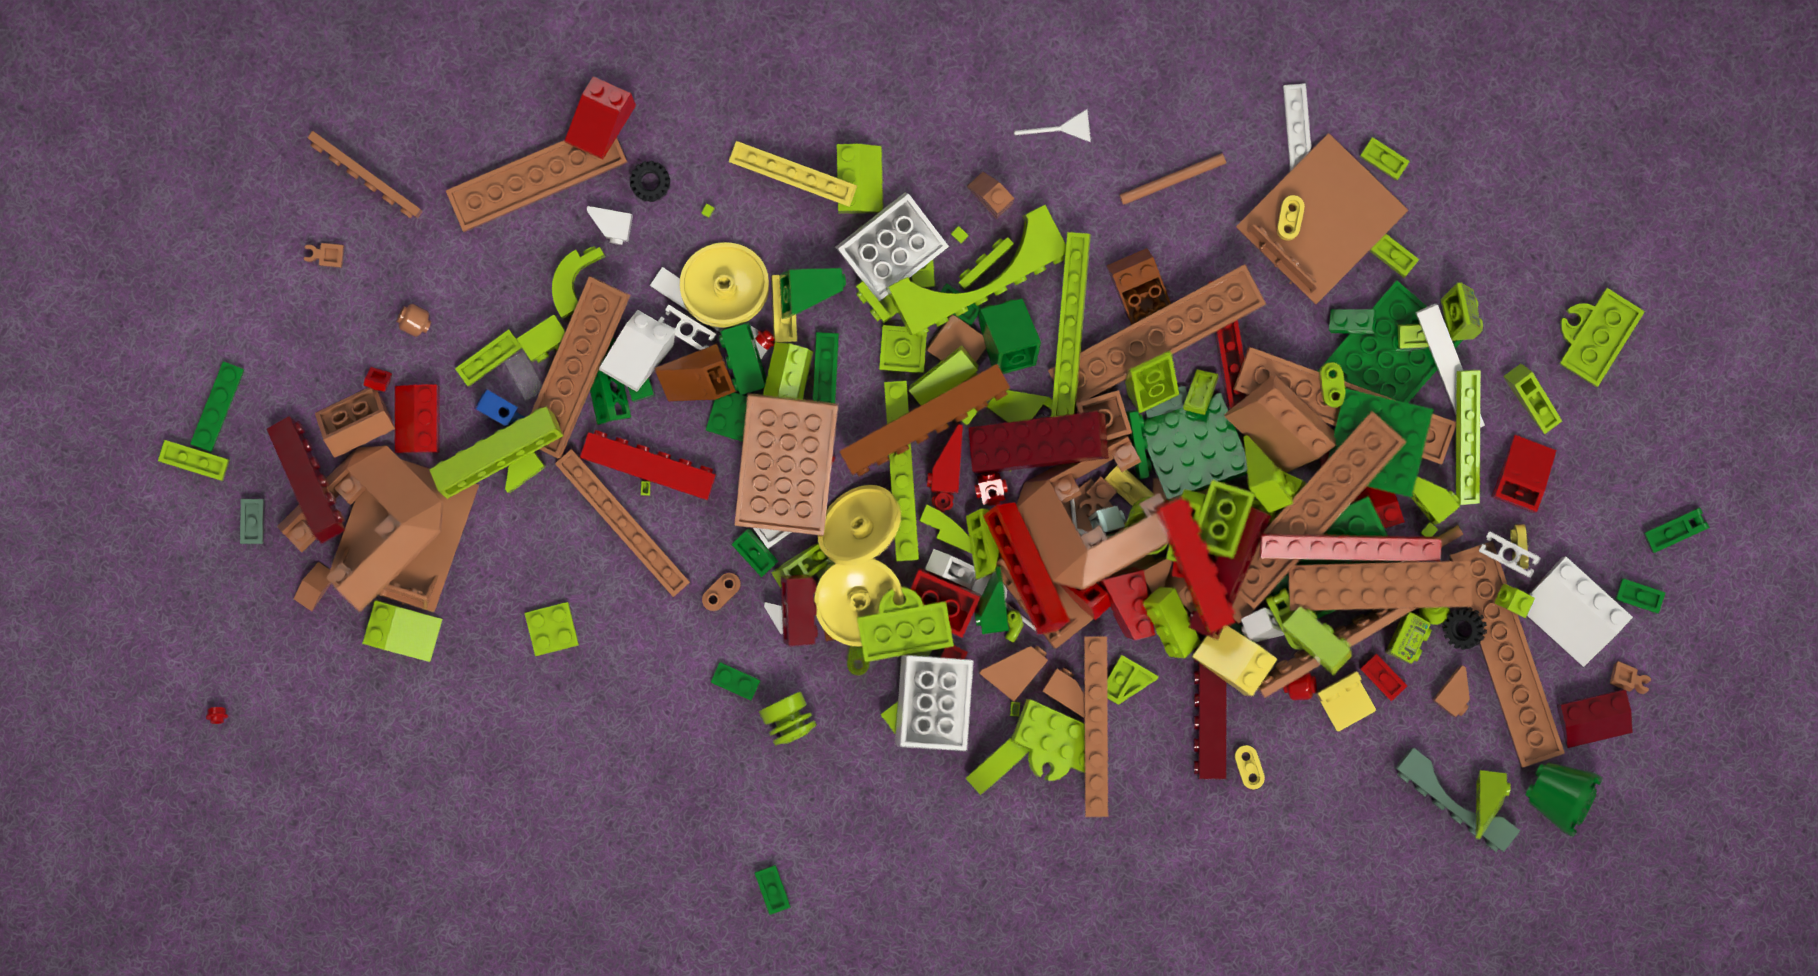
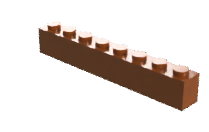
[839,364,1010,477]

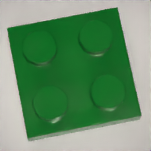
[706,392,748,442]

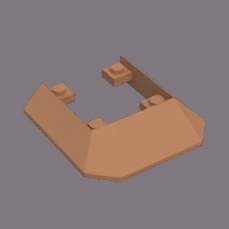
[1017,435,1169,590]
[277,446,443,612]

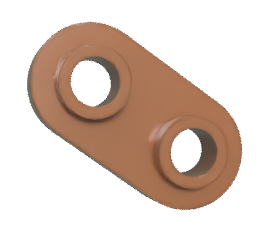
[702,573,741,611]

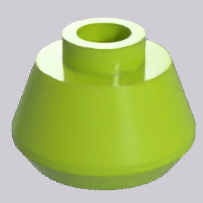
[1419,607,1450,625]

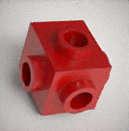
[974,472,1008,506]

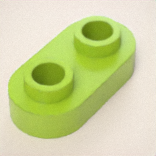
[1319,363,1346,407]

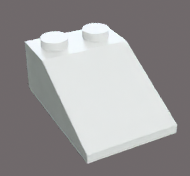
[599,310,675,392]

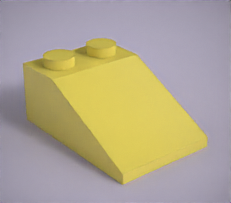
[1192,626,1277,696]

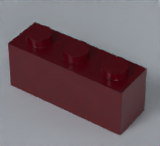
[781,574,818,646]

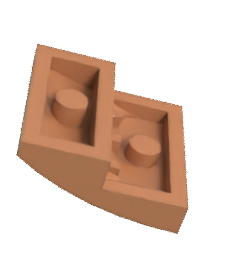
[926,314,986,362]

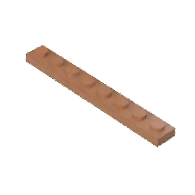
[555,449,690,597]
[1084,637,1108,817]

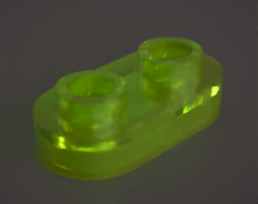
[847,646,870,676]

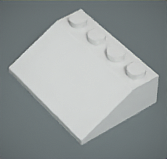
[835,192,949,301]
[1527,557,1633,667]
[895,655,973,751]

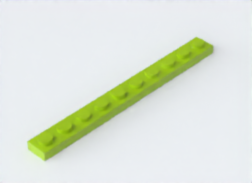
[1051,232,1091,417]

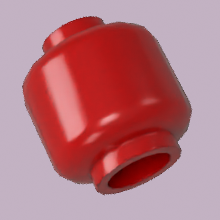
[1283,672,1317,701]

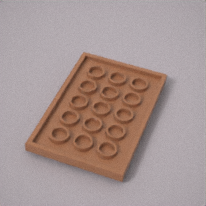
[735,394,838,536]

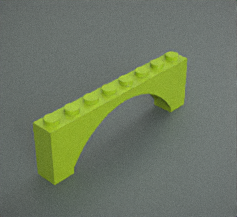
[886,205,1066,337]

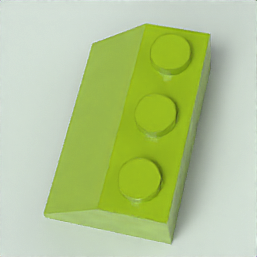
[837,144,883,214]
[763,342,813,400]
[1198,480,1255,558]

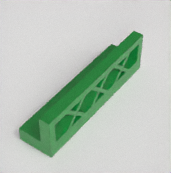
[590,337,631,425]

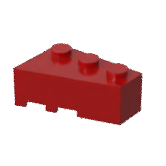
[1096,567,1155,640]

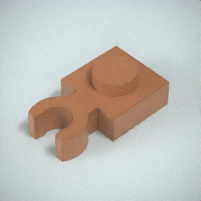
[304,243,344,268]
[1078,477,1117,517]
[1610,661,1651,694]

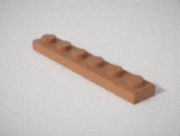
[308,131,423,219]

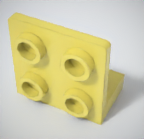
[1316,671,1376,731]

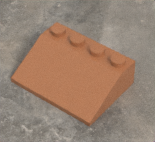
[1224,374,1336,473]

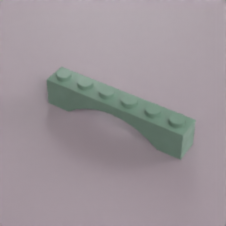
[1395,747,1520,852]

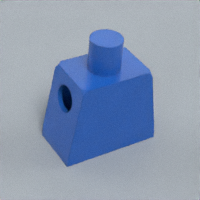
[475,389,525,427]

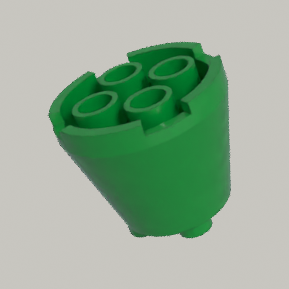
[1525,762,1603,837]

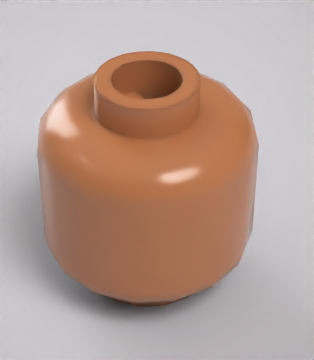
[396,304,431,337]

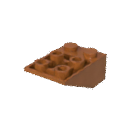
[1106,248,1171,325]
[654,344,736,401]

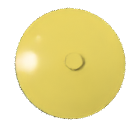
[679,242,769,328]
[818,485,901,566]
[814,559,904,646]

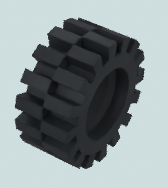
[629,161,670,202]
[1443,607,1487,650]

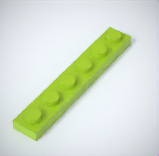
[1456,369,1481,505]

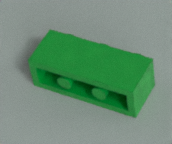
[719,321,767,395]

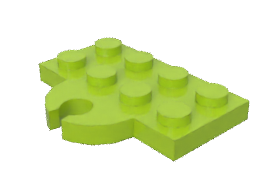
[1559,288,1645,387]
[857,587,954,662]
[1011,699,1085,781]

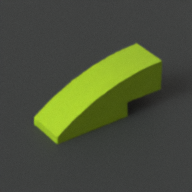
[920,505,972,554]

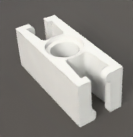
[658,305,717,350]
[1479,531,1541,578]

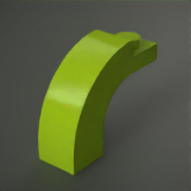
[552,246,605,319]
[965,735,1030,795]

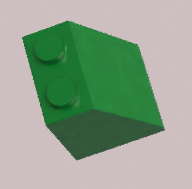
[779,268,846,319]
[979,299,1041,374]

